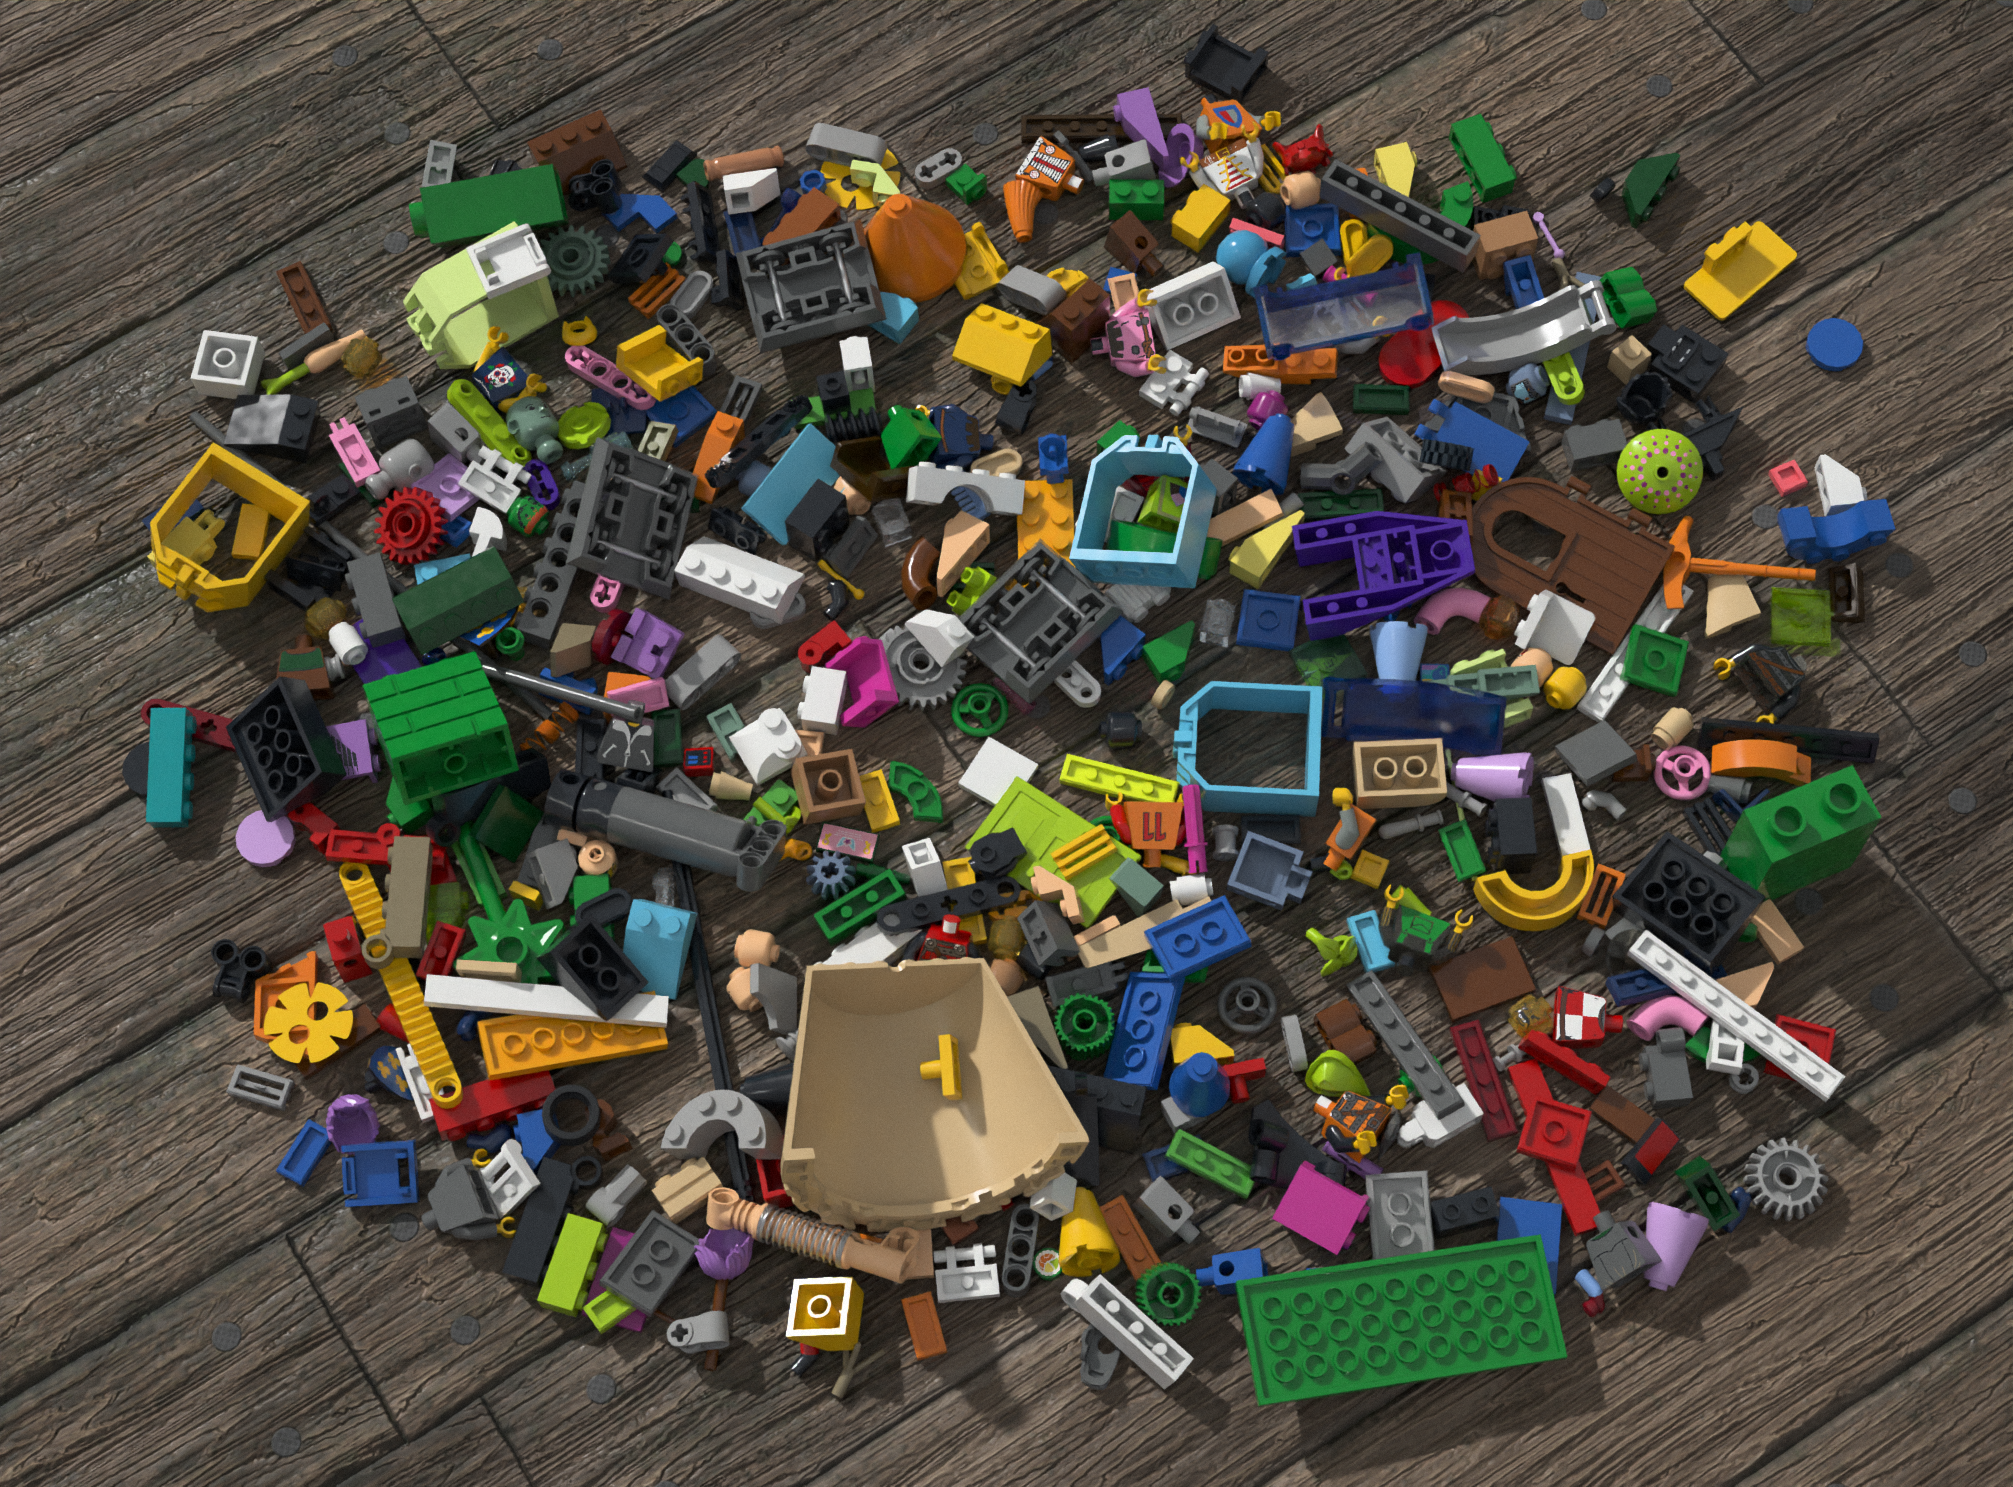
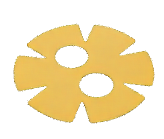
[821,149,900,210]
[264,982,353,1063]

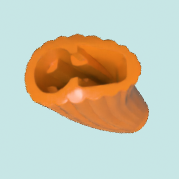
[1003,180,1043,243]

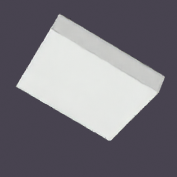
[958,737,1038,807]

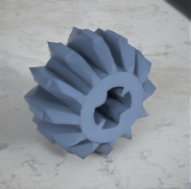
[806,850,856,901]

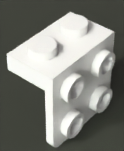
[1514,589,1596,665]

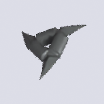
[1377,1109,1401,1163]

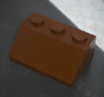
[527,109,627,196]

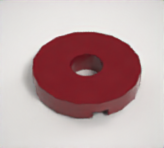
[592,608,631,665]

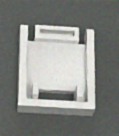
[466,224,551,299]

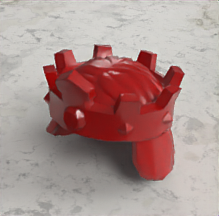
[1272,124,1334,176]

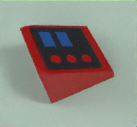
[683,747,714,777]

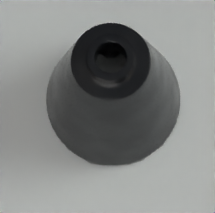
[740,1062,794,1113]

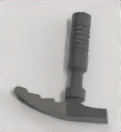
[1051,130,1093,183]

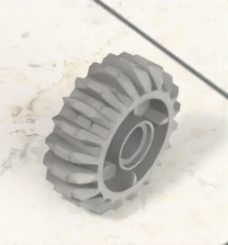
[1743,1138,1828,1222]

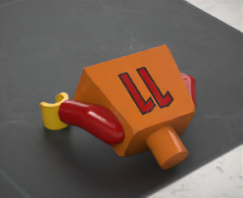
[1105,792,1186,867]

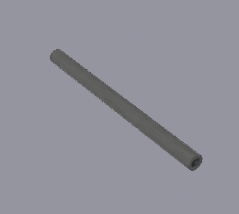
[479,660,642,722]

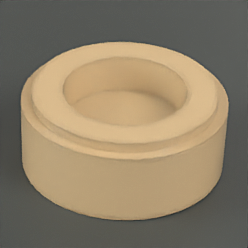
[1151,680,1175,710]

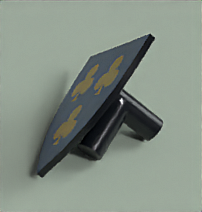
[365,1046,414,1102]

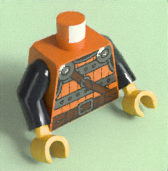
[1313,1085,1409,1163]

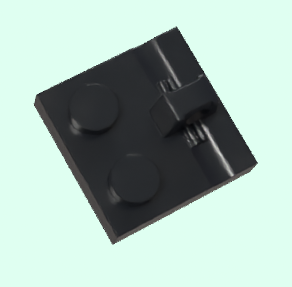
[607,234,674,284]

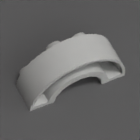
[660,1090,784,1159]

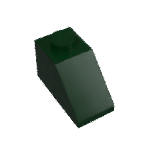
[1674,1156,1740,1231]

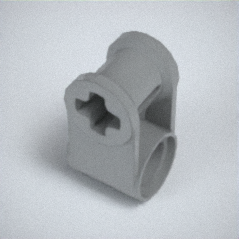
[667,1311,730,1354]

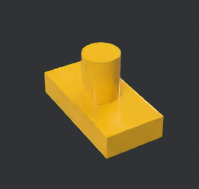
[920,1034,963,1100]

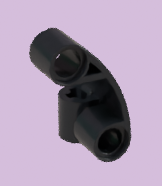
[1248,1099,1347,1190]

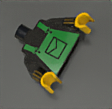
[1378,885,1473,977]

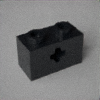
[1430,1186,1500,1240]

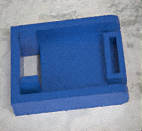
[341,1140,420,1207]

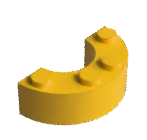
[1473,849,1594,931]

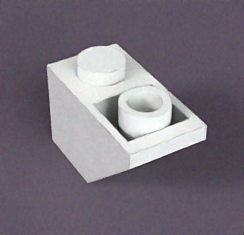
[723,168,781,215]

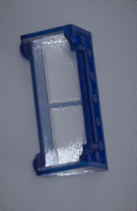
[1254,252,1434,360]

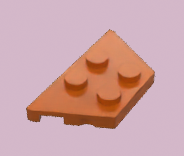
[254,951,318,1059]

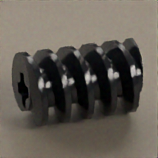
[824,406,883,446]

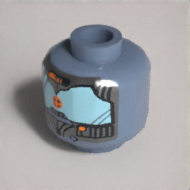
[1506,363,1550,404]

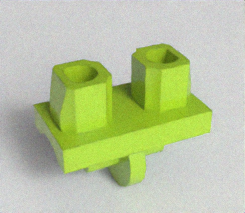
[946,566,997,616]

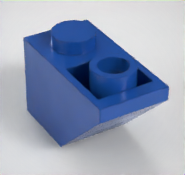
[1100,615,1146,686]
[513,1109,561,1176]

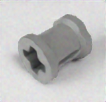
[1212,825,1239,861]

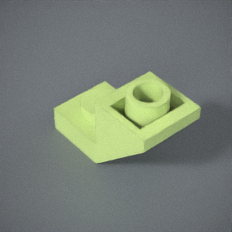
[850,160,900,208]

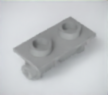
[1185,406,1248,449]

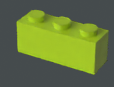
[537,1213,609,1317]

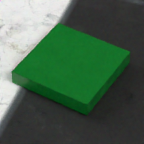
[1620,624,1689,697]

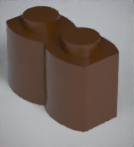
[1313,999,1377,1065]

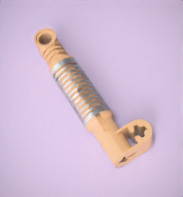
[706,1187,920,1284]

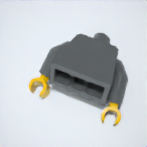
[421,1149,517,1240]

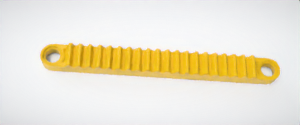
[339,862,463,1109]

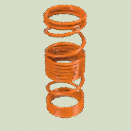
[520,702,579,751]

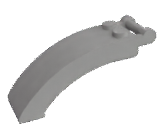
[1431,280,1617,375]

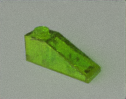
[426,882,470,945]

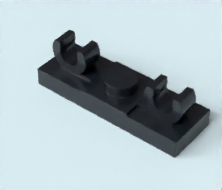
[681,181,721,264]

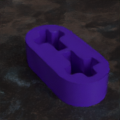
[523,459,560,511]

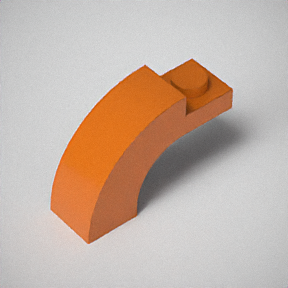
[1711,740,1811,787]

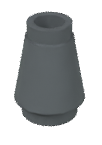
[1707,775,1753,806]

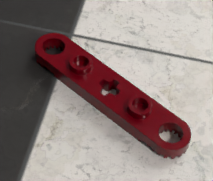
[141,699,237,753]

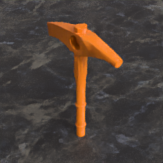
[1663,516,1816,609]

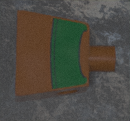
[276,635,335,701]

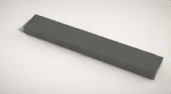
[1346,970,1465,1121]

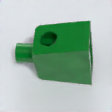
[881,405,942,469]

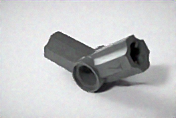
[1300,442,1383,495]

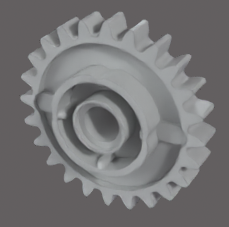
[883,621,967,711]

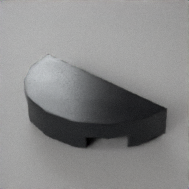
[122,741,149,798]

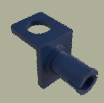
[1711,788,1770,822]

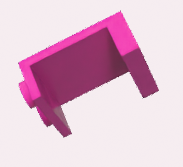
[826,636,899,728]

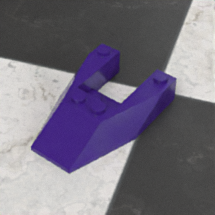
[1292,511,1476,641]

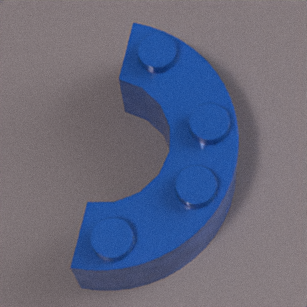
[1777,499,1896,564]

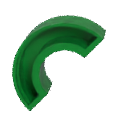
[1367,181,1473,265]
[1105,518,1223,579]

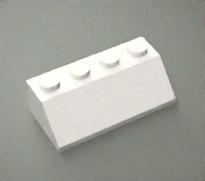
[674,536,805,624]

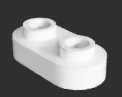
[1054,660,1101,708]

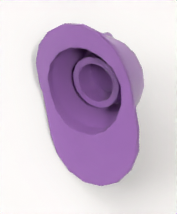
[1158,123,1204,188]

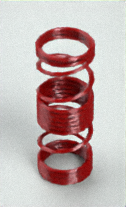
[1434,464,1499,502]

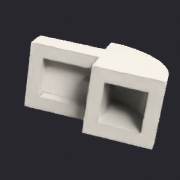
[469,507,507,557]
[1706,1019,1744,1075]

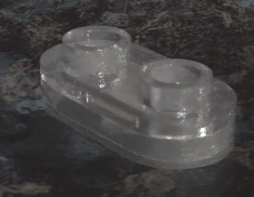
[652,868,675,907]

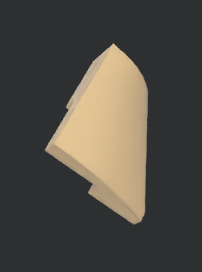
[1291,392,1343,457]

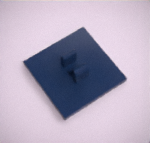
[591,386,647,437]

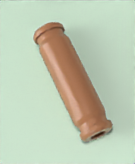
[703,145,784,181]

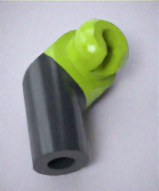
[1309,856,1352,880]

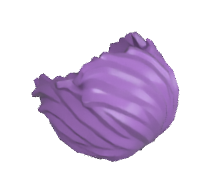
[326,1094,380,1155]
[694,1227,754,1280]

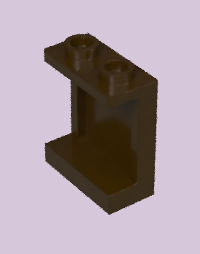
[830,436,915,502]

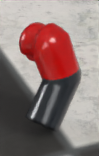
[789,1343,819,1377]

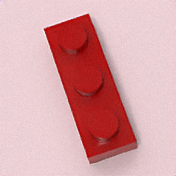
[1518,1029,1610,1095]

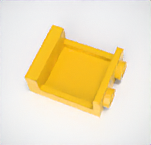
[616,325,703,402]

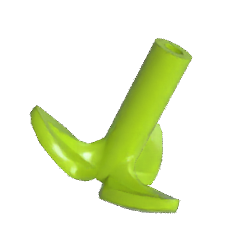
[753,796,801,836]
[1306,928,1356,977]

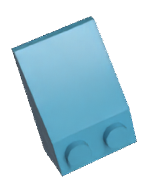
[623,899,697,1000]

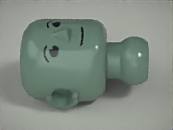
[506,396,563,464]

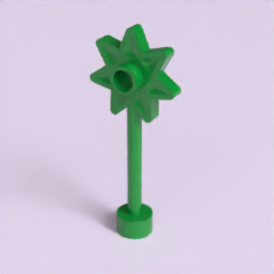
[426,797,566,985]

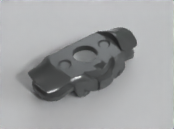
[1080,1323,1121,1390]

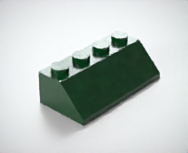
[392,546,524,655]

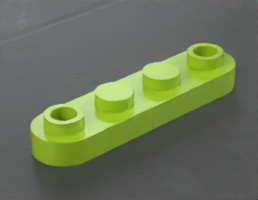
[1542,352,1585,405]
[447,379,532,467]

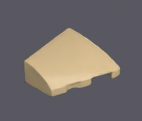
[1704,574,1761,639]

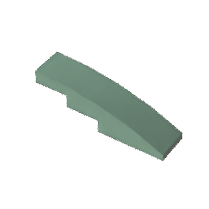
[1416,665,1540,712]

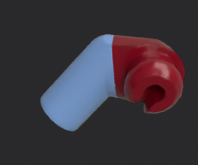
[1575,1269,1605,1317]

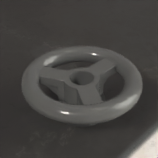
[1217,977,1277,1034]

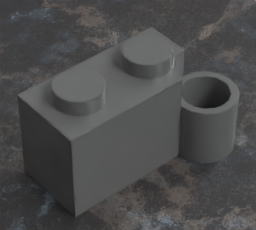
[1639,1027,1693,1110]

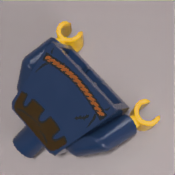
[915,404,994,470]

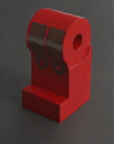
[798,620,852,673]
[288,802,341,855]

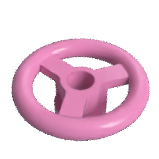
[1653,745,1712,800]

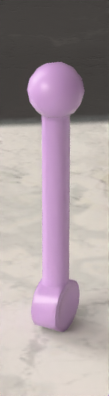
[1532,212,1565,259]

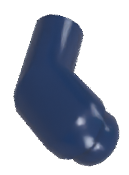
[457,1010,494,1042]
[467,1124,512,1153]
[1721,1187,1752,1233]

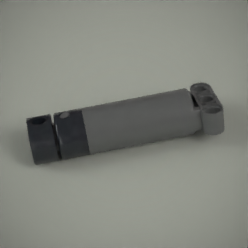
[544,769,787,892]

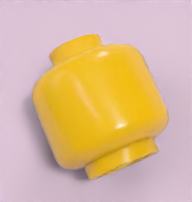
[1543,667,1587,710]

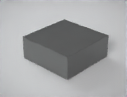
[1299,238,1337,277]

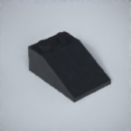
[224,394,320,464]
[537,914,649,1021]

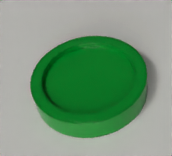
[662,242,682,267]

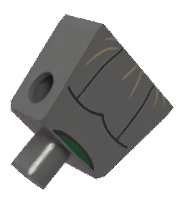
[1586,1210,1662,1290]

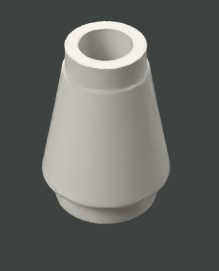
[1239,372,1281,400]

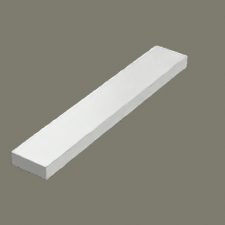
[1577,584,1693,723]

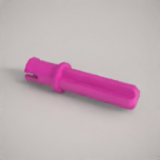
[1182,784,1208,873]

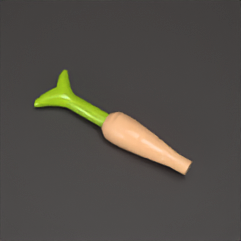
[261,329,367,395]

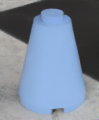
[1369,621,1428,702]

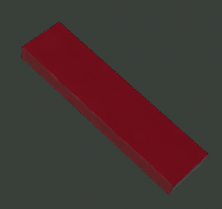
[1449,1020,1518,1142]

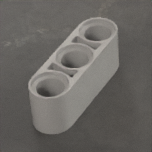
[805,123,888,167]
[997,265,1067,316]
[665,635,742,710]

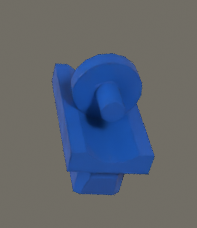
[1038,433,1069,484]

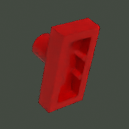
[1222,1058,1266,1104]

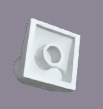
[729,708,808,786]

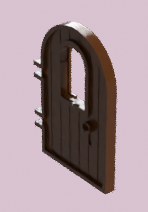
[1470,476,1675,656]

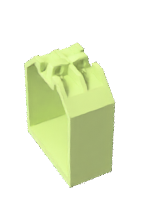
[403,221,559,369]

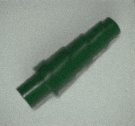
[856,863,911,885]

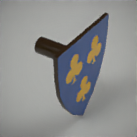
[457,605,519,659]

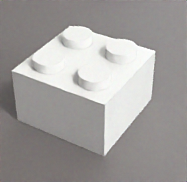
[191,330,265,399]

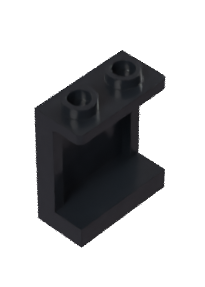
[1183,24,1269,104]

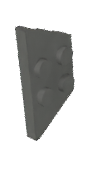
[1424,392,1531,456]

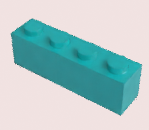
[146,708,197,828]

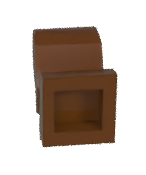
[584,1099,633,1162]

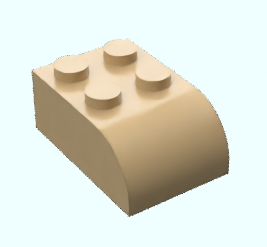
[1351,738,1447,809]

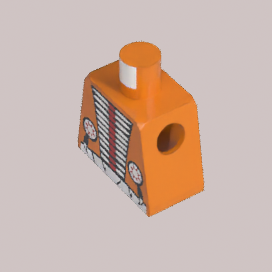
[1015,136,1084,201]

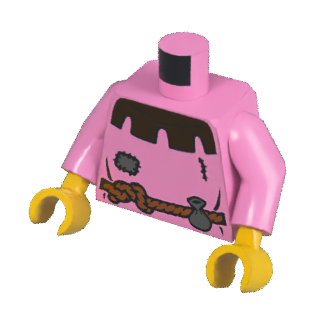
[1090,289,1167,377]

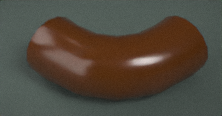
[901,535,941,610]

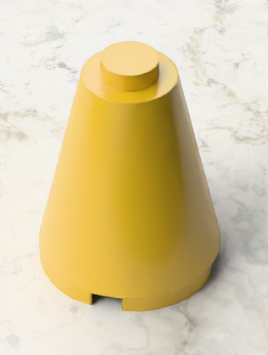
[1058,1187,1120,1277]

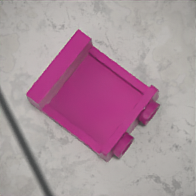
[1272,1161,1371,1255]

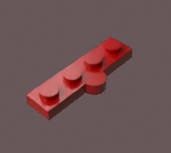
[325,823,448,870]

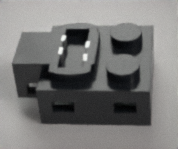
[1647,324,1729,404]

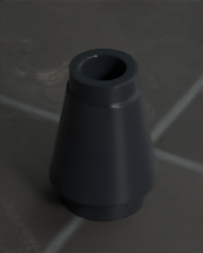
[1079,134,1118,162]

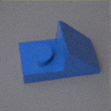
[1503,255,1544,309]

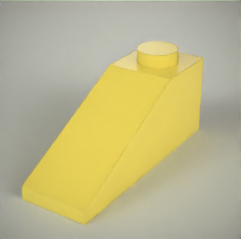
[1374,142,1417,197]
[1228,510,1305,589]

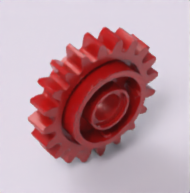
[374,487,448,565]

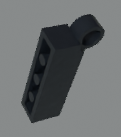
[426,748,551,847]
[502,1156,604,1289]

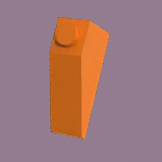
[693,411,745,504]

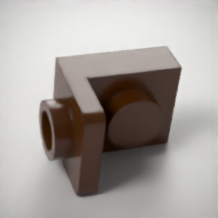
[1612,744,1656,782]

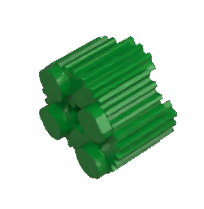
[1054,993,1115,1061]
[1135,1262,1202,1326]

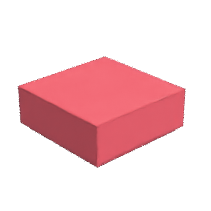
[1768,459,1808,497]

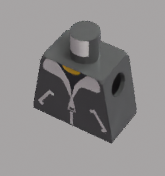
[597,700,654,772]

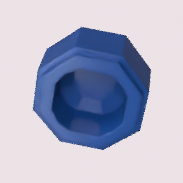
[799,169,827,194]

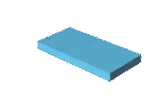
[741,424,840,546]

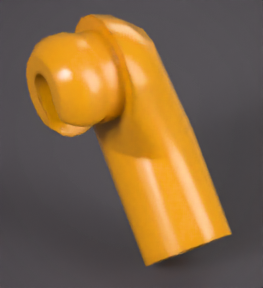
[779,838,812,862]

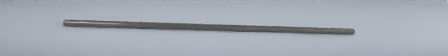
[189,411,555,721]

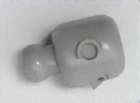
[365,438,435,500]

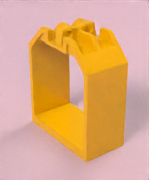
[150,442,310,613]

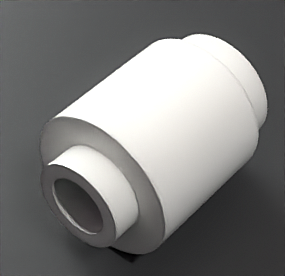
[329,622,368,665]
[1170,873,1214,906]

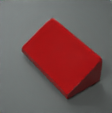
[416,920,467,981]

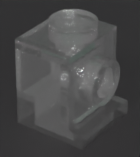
[872,498,912,547]

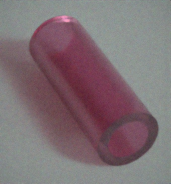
[992,677,1037,716]

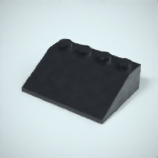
[226,676,347,822]
[1612,831,1765,977]

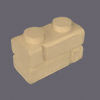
[652,1157,723,1224]

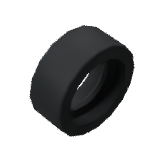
[542,1085,601,1146]

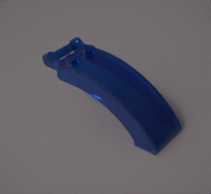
[1321,677,1507,755]

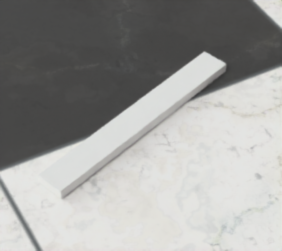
[1627,930,1845,1102]
[424,974,669,1028]

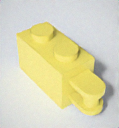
[147,509,225,586]

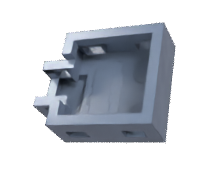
[1226,831,1312,911]

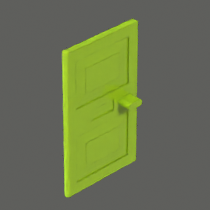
[965,776,1142,929]

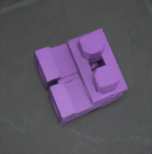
[611,608,685,679]

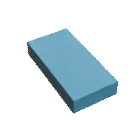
[1346,910,1395,973]

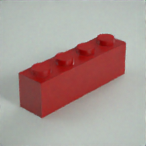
[429,1070,555,1141]

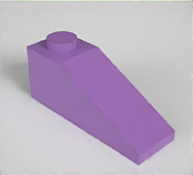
[1113,87,1169,171]

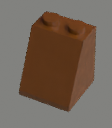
[1036,278,1110,363]

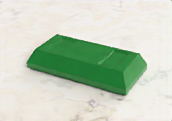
[1438,819,1486,882]

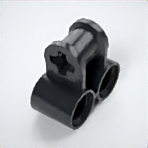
[568,159,623,214]
[211,939,272,1003]

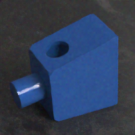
[1196,1248,1269,1295]

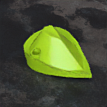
[1305,1050,1371,1097]

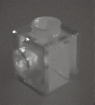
[1199,599,1236,647]

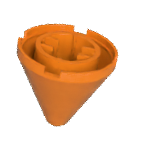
[864,194,967,303]

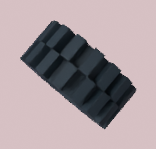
[1419,439,1474,471]

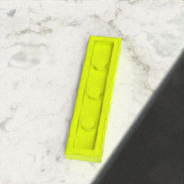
[1059,754,1180,802]

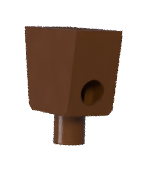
[1104,210,1164,277]

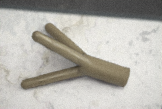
[1552,258,1585,291]
[831,1342,885,1398]

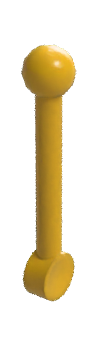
[817,559,865,600]

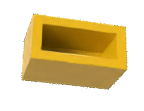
[1170,184,1231,252]

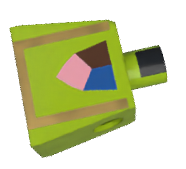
[1138,475,1188,533]

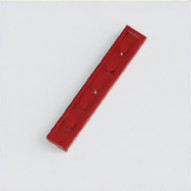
[1507,1059,1601,1237]

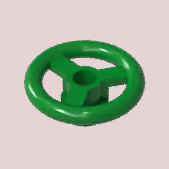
[951,683,1009,737]

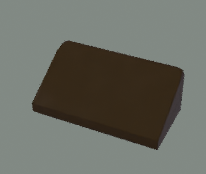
[1828,563,1865,623]

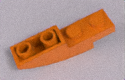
[1223,344,1338,384]

